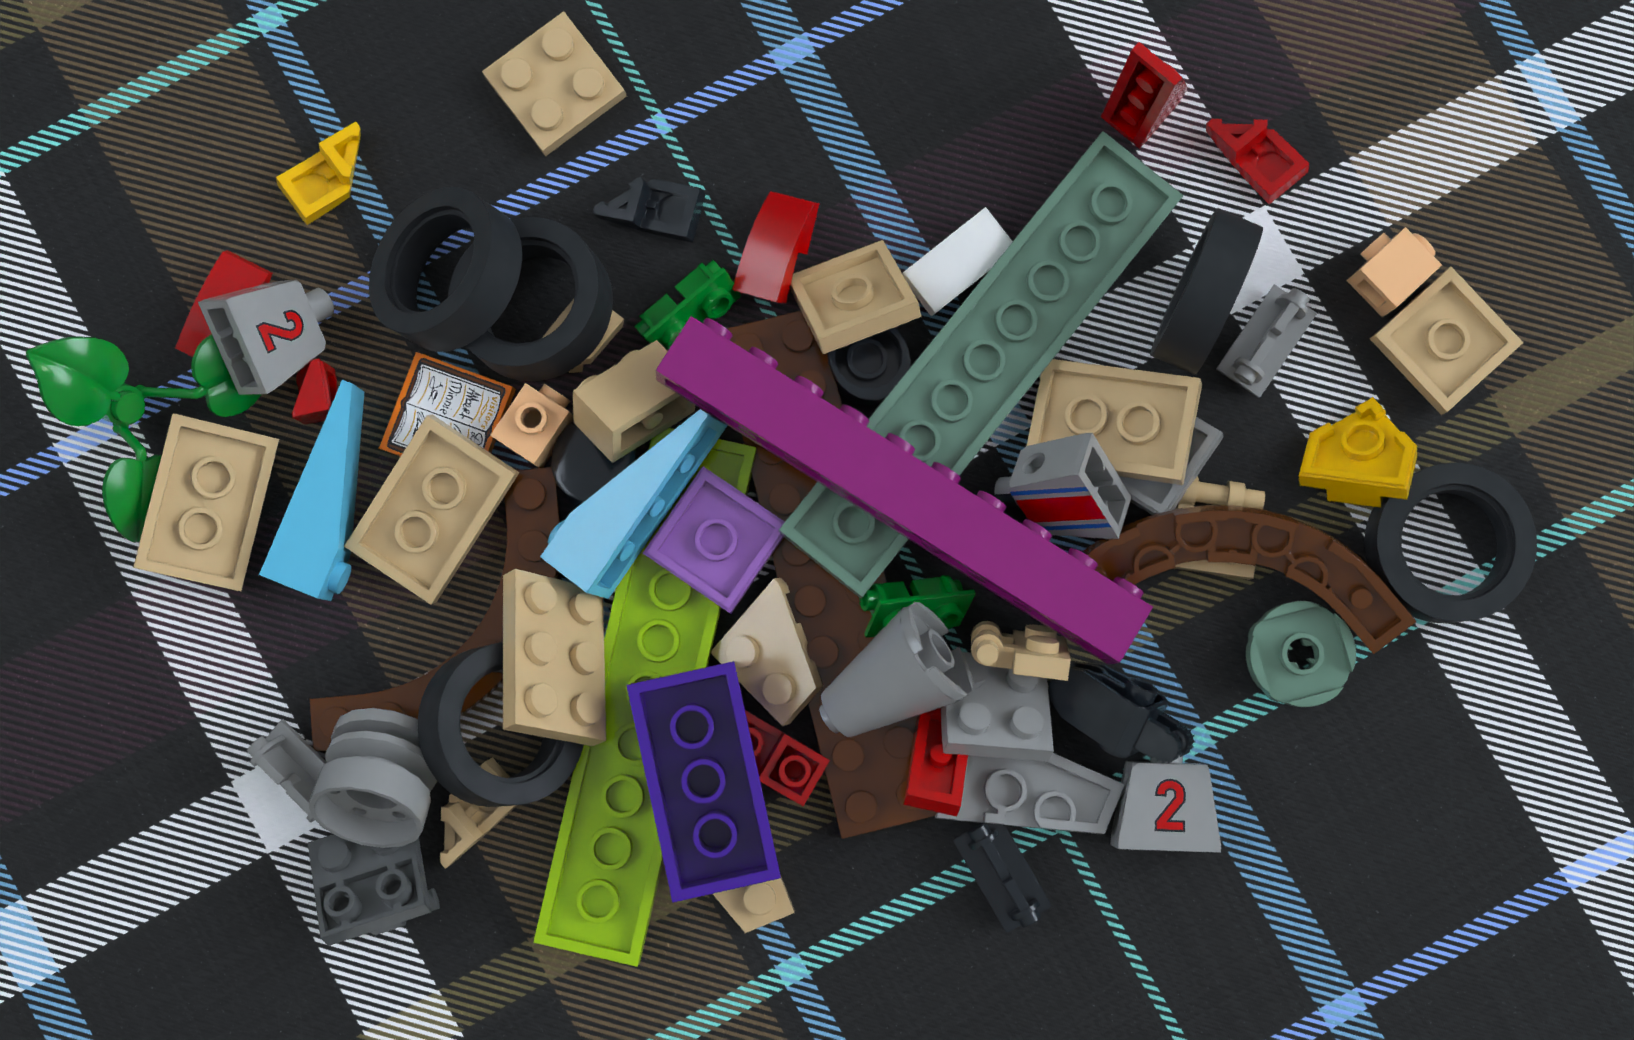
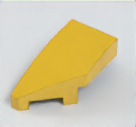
[276,122,361,225]

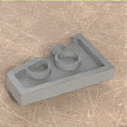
[935,753,1124,834]

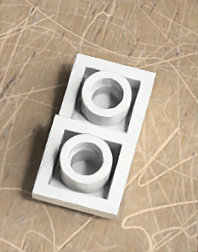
[902,207,1013,316]

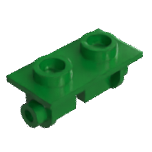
[634,260,742,351]
[859,575,976,638]

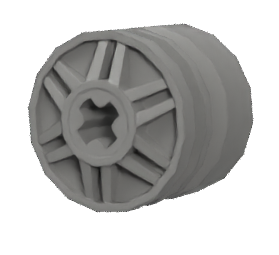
[308,708,437,848]

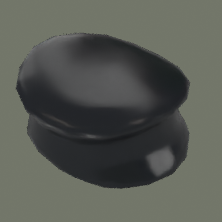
[827,328,911,406]
[551,422,637,507]

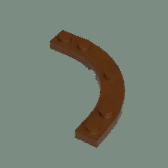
[310,467,562,751]
[1082,505,1417,654]

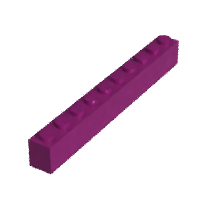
[655,316,1153,665]

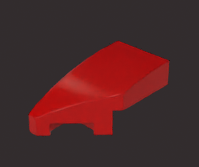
[1206,119,1310,205]

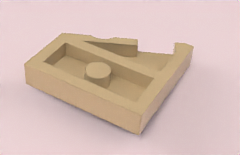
[710,578,823,726]

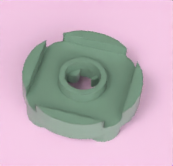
[1246,601,1356,707]

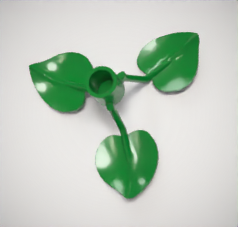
[26,334,262,543]

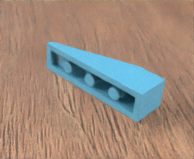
[259,380,365,601]
[540,409,727,599]

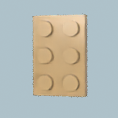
[1027,359,1202,485]
[133,413,279,591]
[344,414,519,605]
[503,569,606,746]

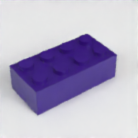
[626,661,781,903]

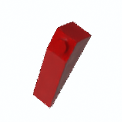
[1101,42,1188,149]

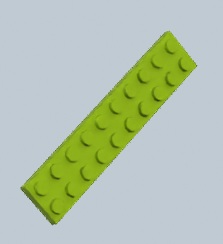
[533,428,757,967]

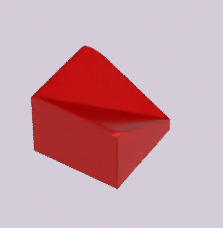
[292,358,338,425]

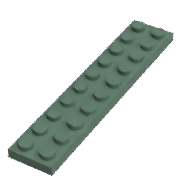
[778,131,1184,598]

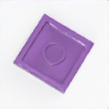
[643,466,785,614]

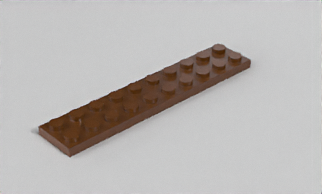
[727,310,937,839]

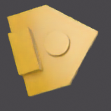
[1299,397,1417,508]

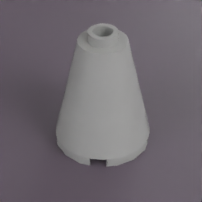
[819,602,974,737]

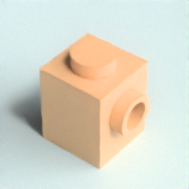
[1346,227,1442,317]
[490,383,573,468]

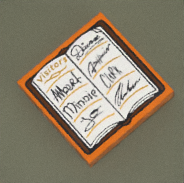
[379,352,516,457]

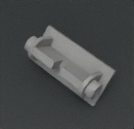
[1216,284,1317,398]
[247,719,326,822]

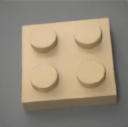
[482,11,627,157]
[790,240,921,354]
[1370,267,1523,415]

